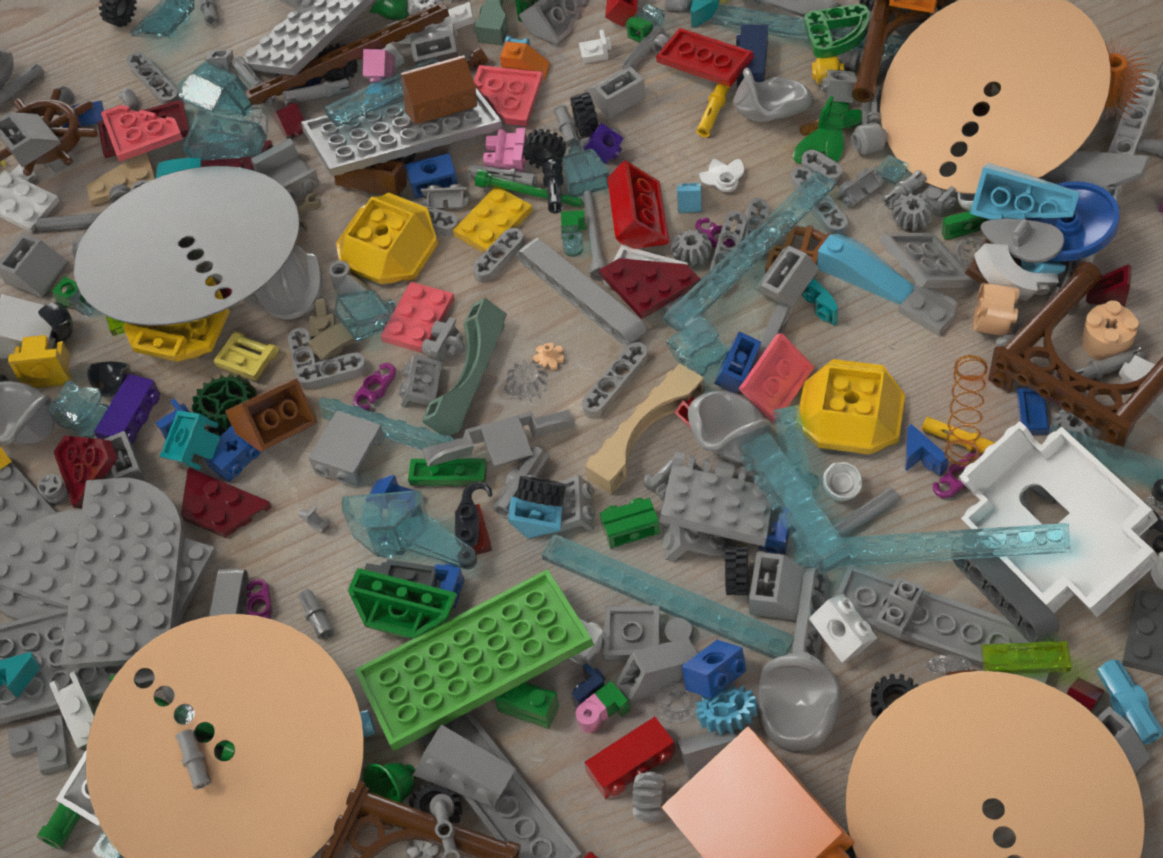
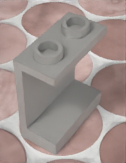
[251,139,320,200]
[309,411,385,486]

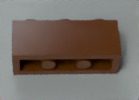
[334,160,407,196]

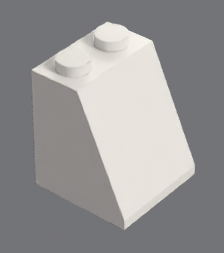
[0,294,55,359]

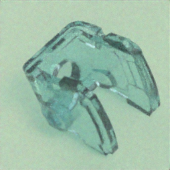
[666,316,728,376]
[47,381,108,438]

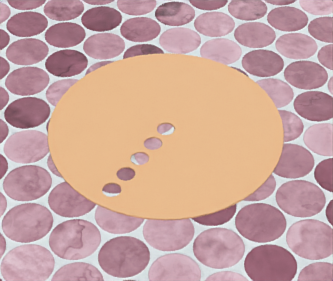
[880,0,1111,194]
[86,614,364,858]
[846,671,1145,858]

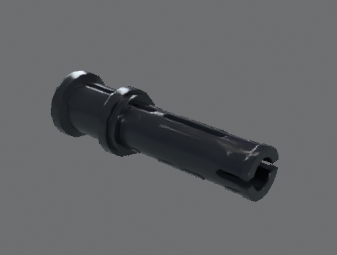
[542,159,564,214]

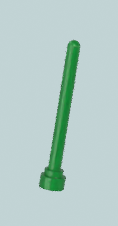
[475,169,583,207]

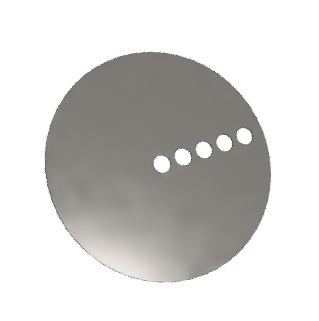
[74,166,299,326]

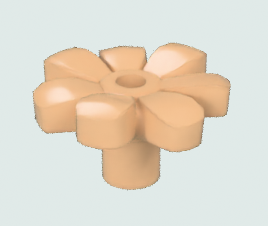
[533,343,565,371]

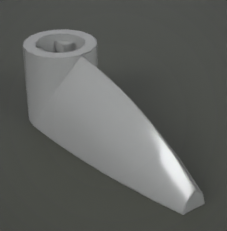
[328,261,386,312]

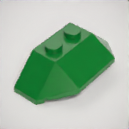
[348,568,457,640]

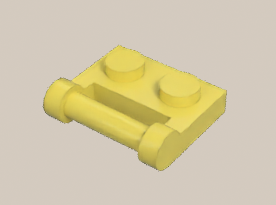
[214,331,279,381]

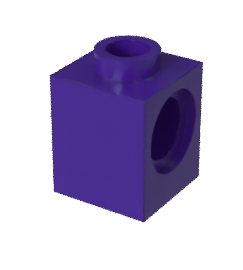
[584,123,624,164]

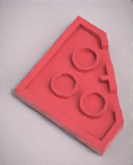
[474,65,543,126]
[101,105,183,162]

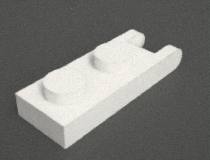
[50,671,95,749]

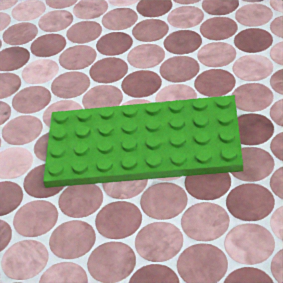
[355,569,594,751]

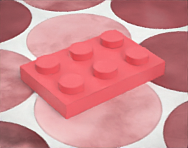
[381,282,455,353]
[739,333,815,423]

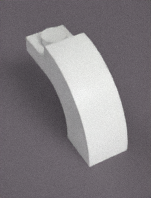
[974,243,1059,301]

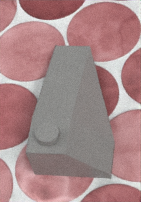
[1044,151,1150,188]

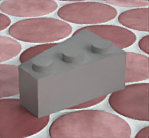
[413,725,516,807]

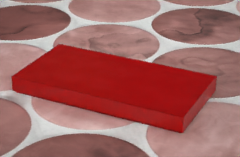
[656,28,754,87]

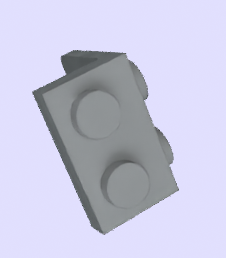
[661,523,726,562]

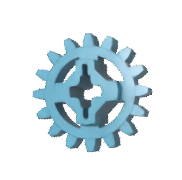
[696,684,758,735]

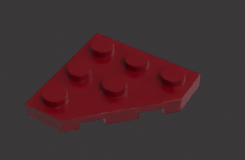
[599,258,701,320]
[53,435,117,509]

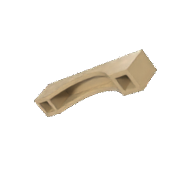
[585,363,705,495]

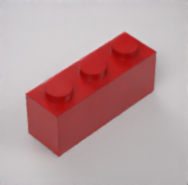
[584,716,676,799]

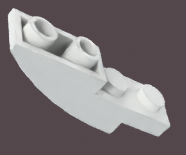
[387,2,475,44]

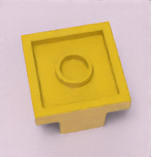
[8,335,72,389]

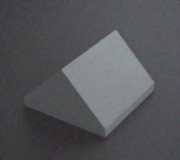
[677,730,737,781]

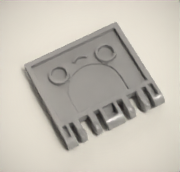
[659,451,777,546]

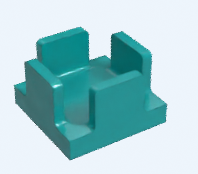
[159,411,220,470]

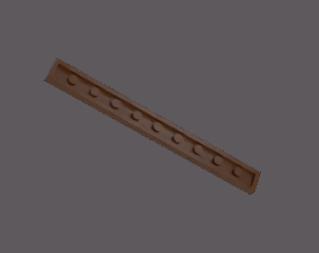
[244,2,450,106]

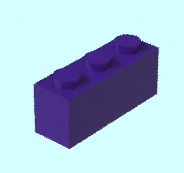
[93,373,161,444]

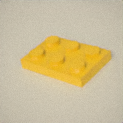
[453,187,533,253]

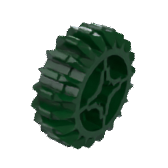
[192,373,257,436]

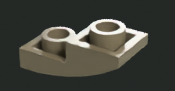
[308,319,364,361]

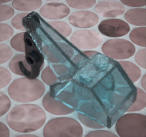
[342,482,493,570]

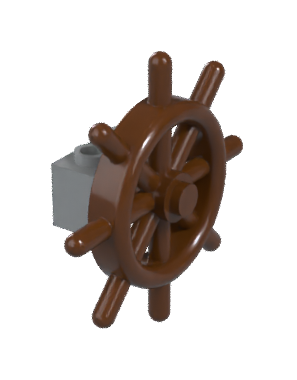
[0,88,98,176]

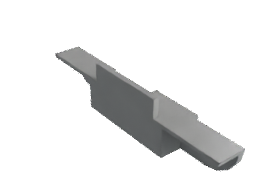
[422,409,575,467]

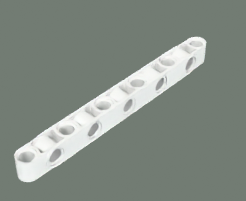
[1069,73,1160,269]

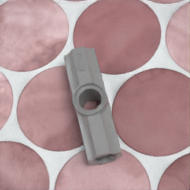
[493,446,550,520]

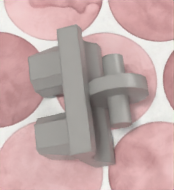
[421,317,465,366]

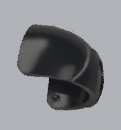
[38,302,73,344]
[87,361,131,397]

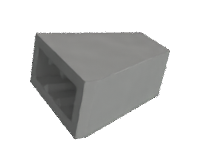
[616,638,698,705]

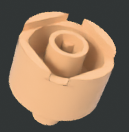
[973,283,1019,336]
[1082,301,1139,360]

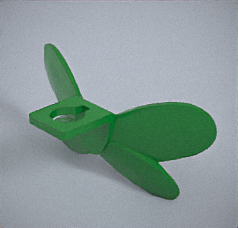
[793,96,862,164]

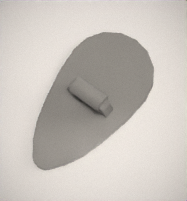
[981,218,1064,263]

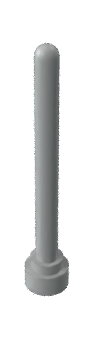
[583,190,608,280]

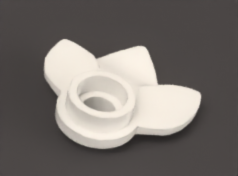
[699,159,744,192]

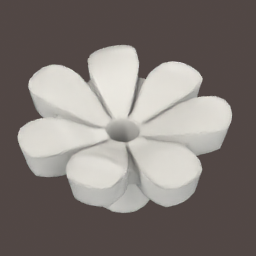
[406,840,439,858]

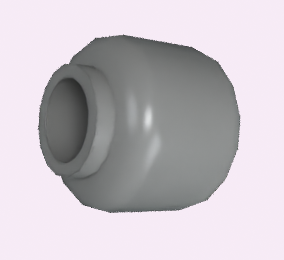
[851,122,888,155]

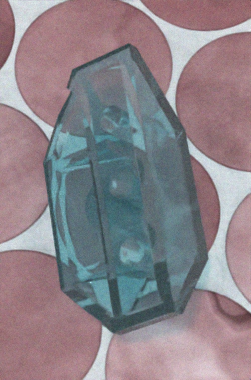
[129,0,195,39]
[179,62,257,116]

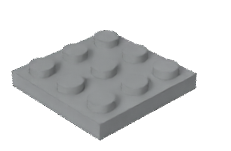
[880,233,975,288]

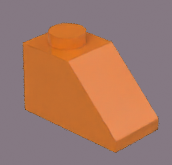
[500,41,550,81]

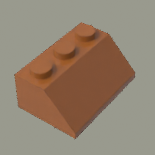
[401,55,477,125]
[225,378,318,452]

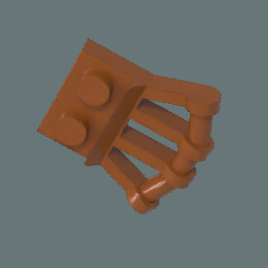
[765,222,831,274]

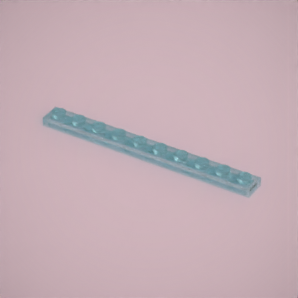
[712,4,909,57]
[663,171,835,334]
[794,523,1071,568]
[541,534,794,659]

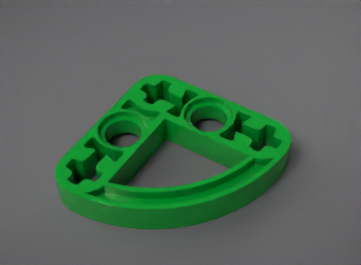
[805,4,869,58]

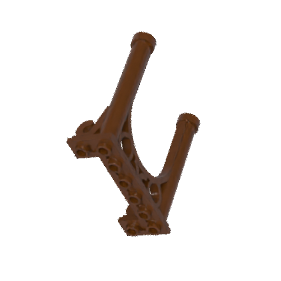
[852,0,993,116]
[988,262,1163,460]
[321,781,521,858]

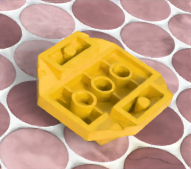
[336,193,439,285]
[123,277,230,362]
[796,359,905,455]

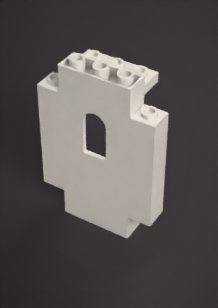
[959,421,1160,617]

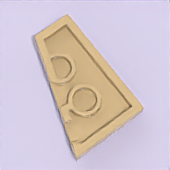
[86,152,155,206]

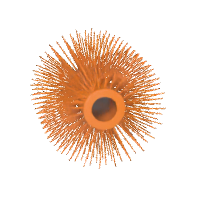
[1098,38,1150,123]

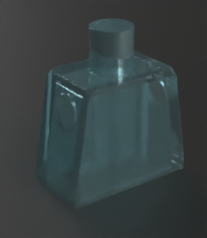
[562,145,609,197]
[334,290,396,342]

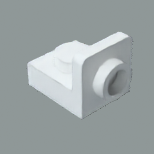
[579,30,611,64]

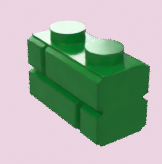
[599,497,660,549]
[494,682,559,729]

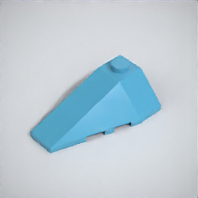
[970,163,1080,220]
[817,234,914,305]

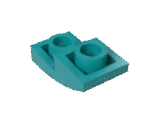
[155,158,202,179]
[802,278,838,326]

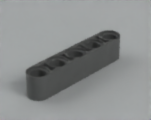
[951,537,1059,643]

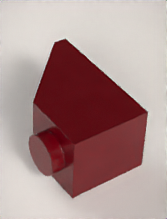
[271,102,304,139]

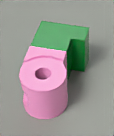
[576,681,631,733]

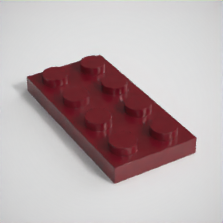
[97,99,191,158]

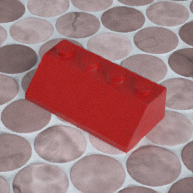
[607,160,670,249]

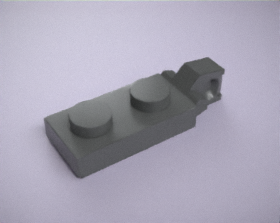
[365,559,438,587]

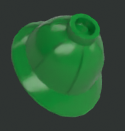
[369,0,409,21]
[363,763,417,803]

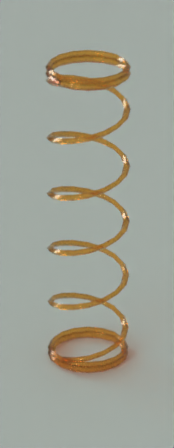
[944,355,988,466]

